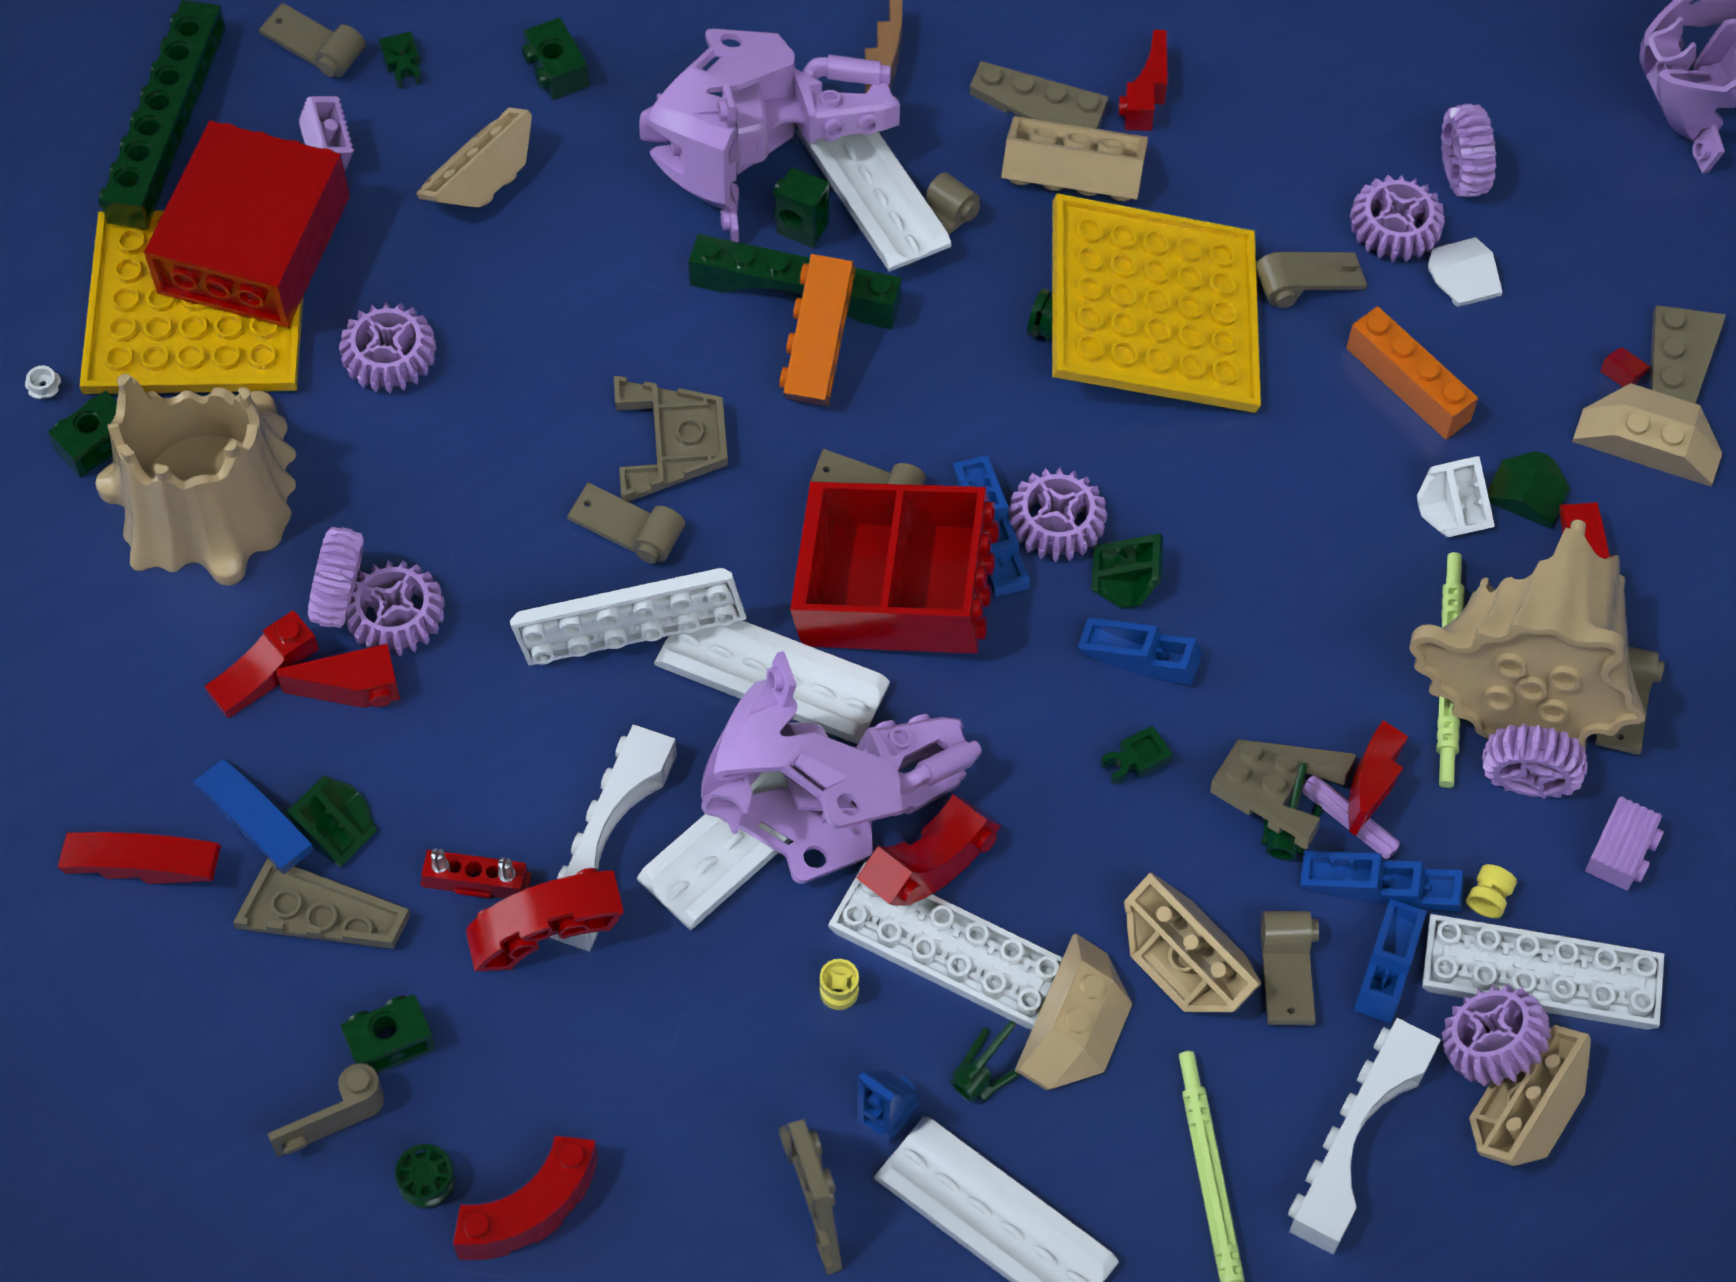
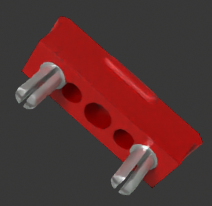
[420,848,532,899]

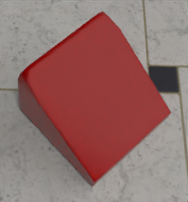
[1600,347,1651,387]

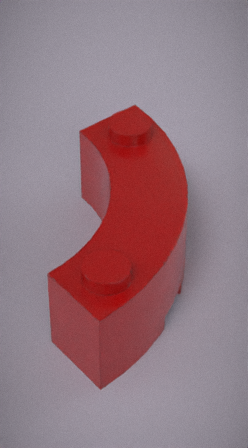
[856,794,1001,906]
[466,868,624,972]
[453,1136,598,1260]

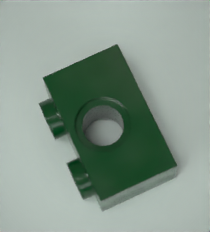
[521,17,590,100]
[773,167,829,249]
[47,391,117,478]
[340,994,436,1073]

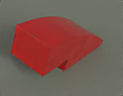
[1348,720,1409,836]

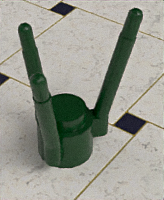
[1261,763,1322,861]
[950,1021,1021,1103]

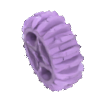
[1441,104,1497,197]
[1350,174,1445,263]
[339,302,437,394]
[1009,467,1107,562]
[308,527,364,628]
[347,560,445,657]
[1482,723,1588,800]
[1441,983,1552,1087]

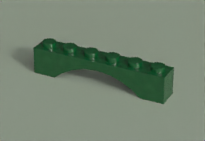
[688,234,902,330]

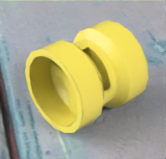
[1466,864,1517,918]
[820,959,859,1010]

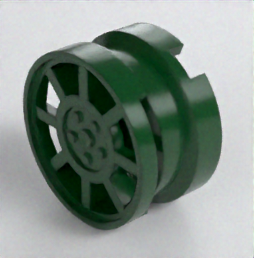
[1027,288,1052,343]
[395,1144,455,1209]

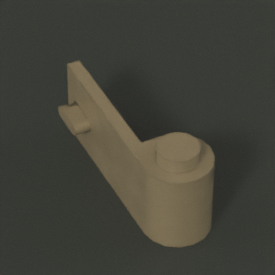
[259,3,366,77]
[905,172,980,267]
[1256,252,1367,308]
[809,448,927,486]
[567,482,686,564]
[1595,646,1664,755]
[1260,911,1319,1025]
[267,1063,385,1157]

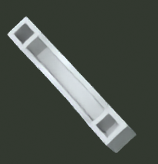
[549,724,677,952]
[1288,1018,1441,1255]

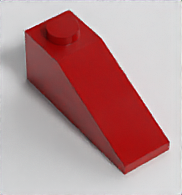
[276,644,401,708]

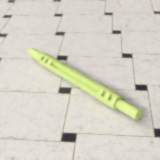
[1436,552,1465,788]
[1179,1051,1245,1282]

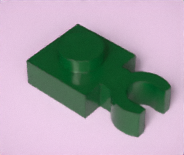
[379,31,421,89]
[1100,725,1173,784]

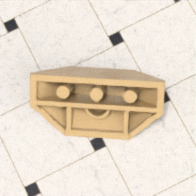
[416,108,532,208]
[1572,383,1722,487]
[1124,873,1261,1012]
[1015,934,1132,1090]
[1469,1025,1591,1166]

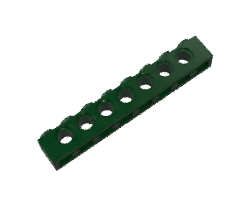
[99,0,226,229]

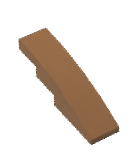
[865,0,902,93]

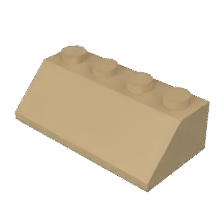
[1001,116,1148,201]

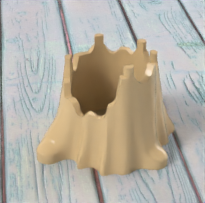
[95,374,296,586]
[1410,520,1646,753]

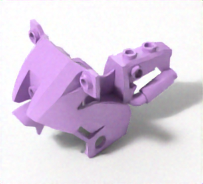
[1639,0,1736,174]
[639,29,900,242]
[701,651,982,884]

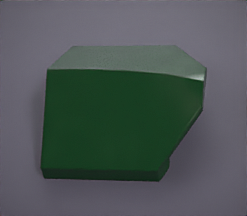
[1487,451,1570,529]
[1091,533,1163,609]
[286,775,377,867]

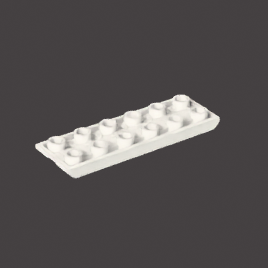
[796,129,951,272]
[510,568,746,666]
[654,620,890,744]
[637,771,791,931]
[828,862,1063,1030]
[1422,914,1664,1030]
[874,1116,1119,1282]

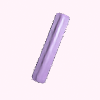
[1302,775,1400,859]

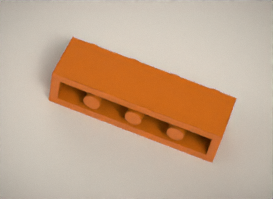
[779,254,856,407]
[1346,306,1478,440]

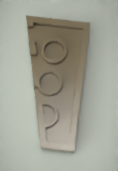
[970,61,1109,129]
[1650,305,1726,404]
[233,858,411,949]

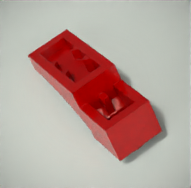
[1118,30,1168,131]
[204,610,319,719]

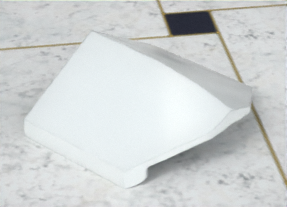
[1428,237,1502,307]
[1417,456,1495,538]

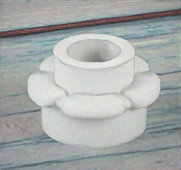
[25,366,61,399]

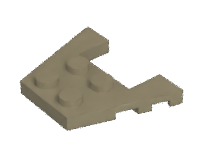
[614,376,728,502]
[1210,739,1357,849]
[778,1119,842,1275]

